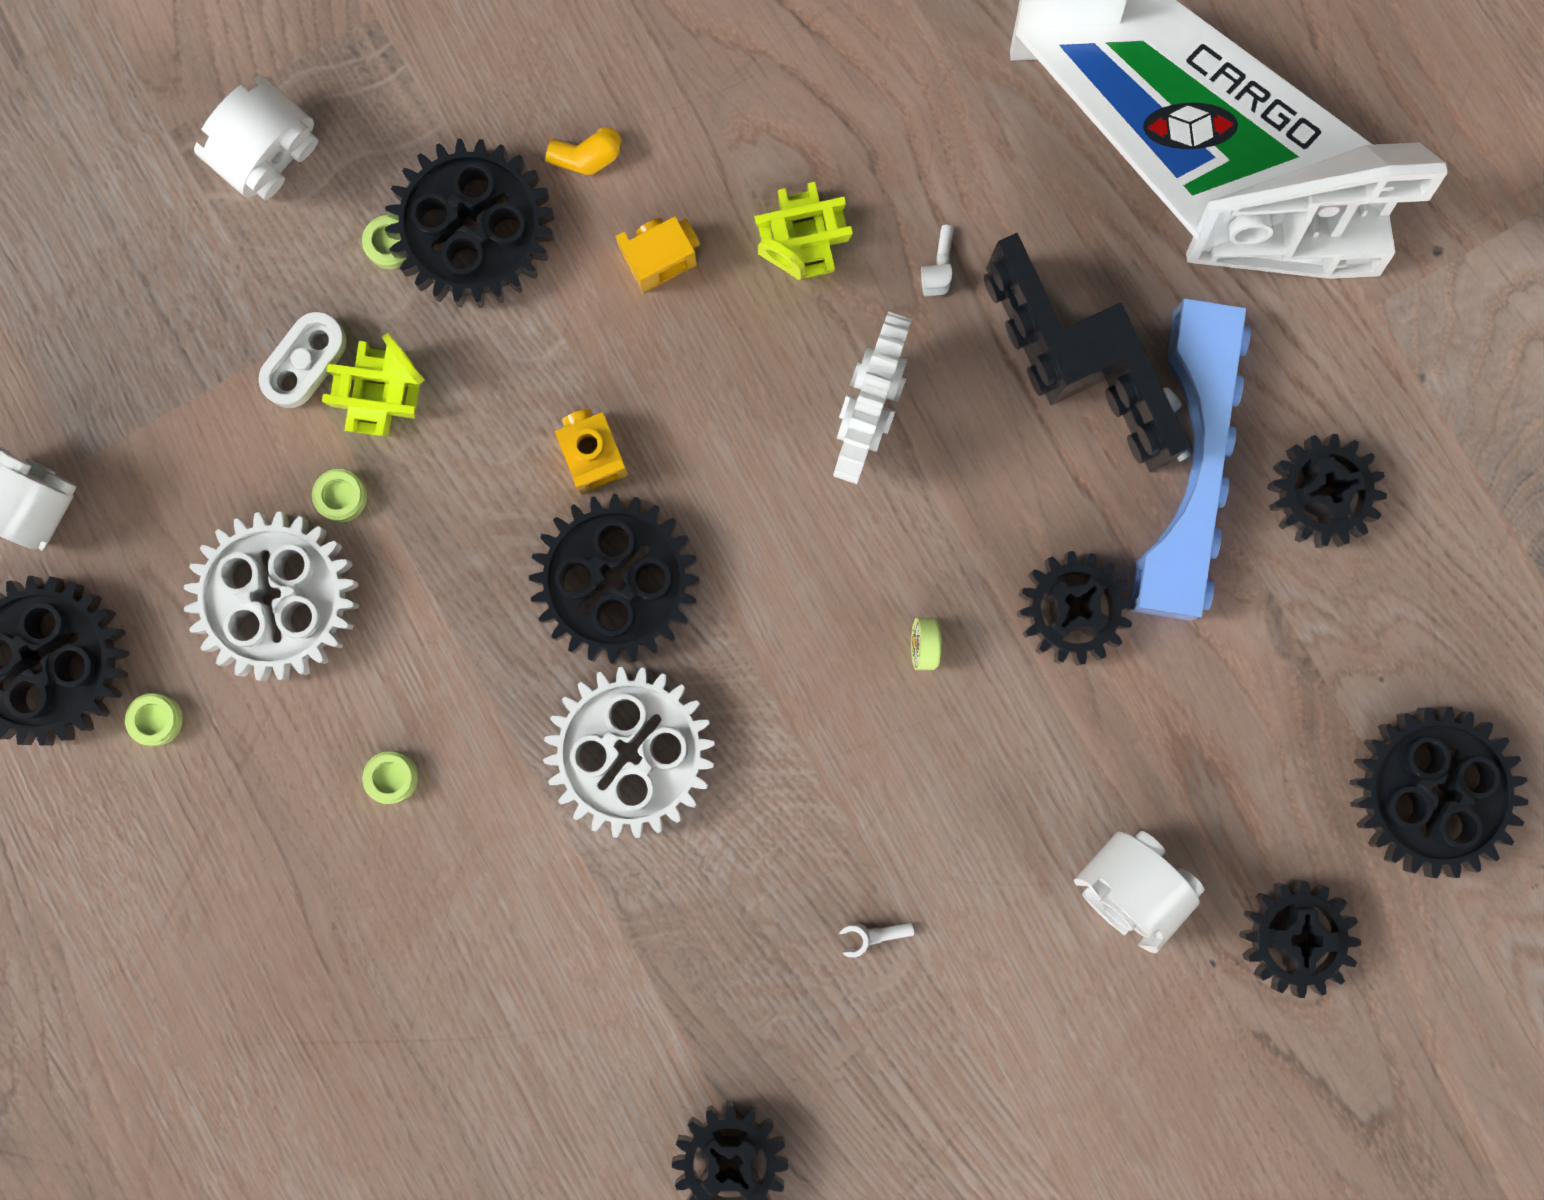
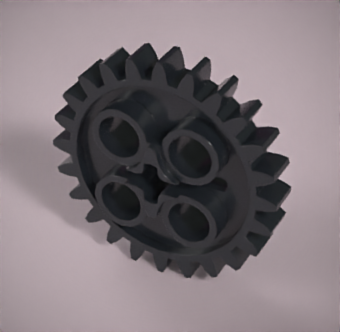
[385,139,554,308]
[529,494,700,665]
[0,576,130,746]
[1349,707,1528,879]

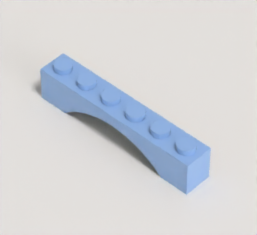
[1129,298,1251,621]

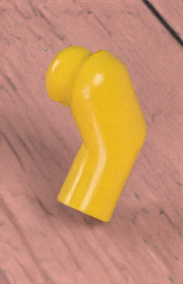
[545,126,622,175]

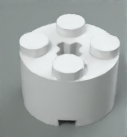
[194,75,318,200]
[0,446,77,551]
[1074,831,1205,953]

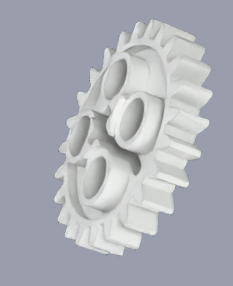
[833,311,913,484]
[184,512,359,682]
[543,667,715,838]

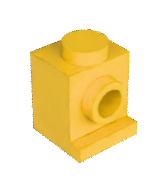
[615,216,700,294]
[554,408,629,495]

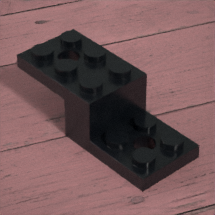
[984,233,1191,472]

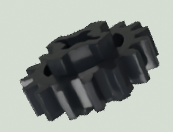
[1267,434,1387,548]
[1017,551,1134,666]
[1239,880,1361,998]
[672,1102,788,1200]

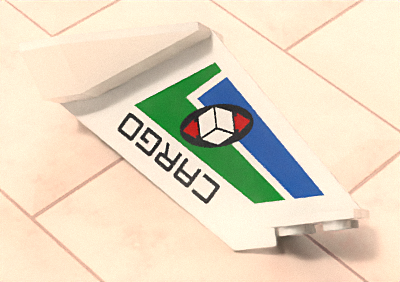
[1010,0,1448,279]

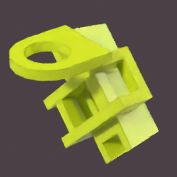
[754,182,853,281]
[322,332,425,437]

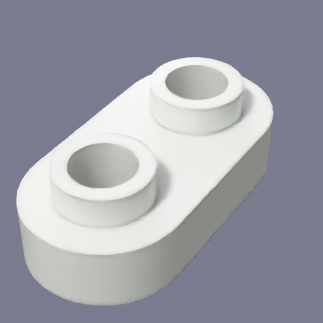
[259,312,347,408]

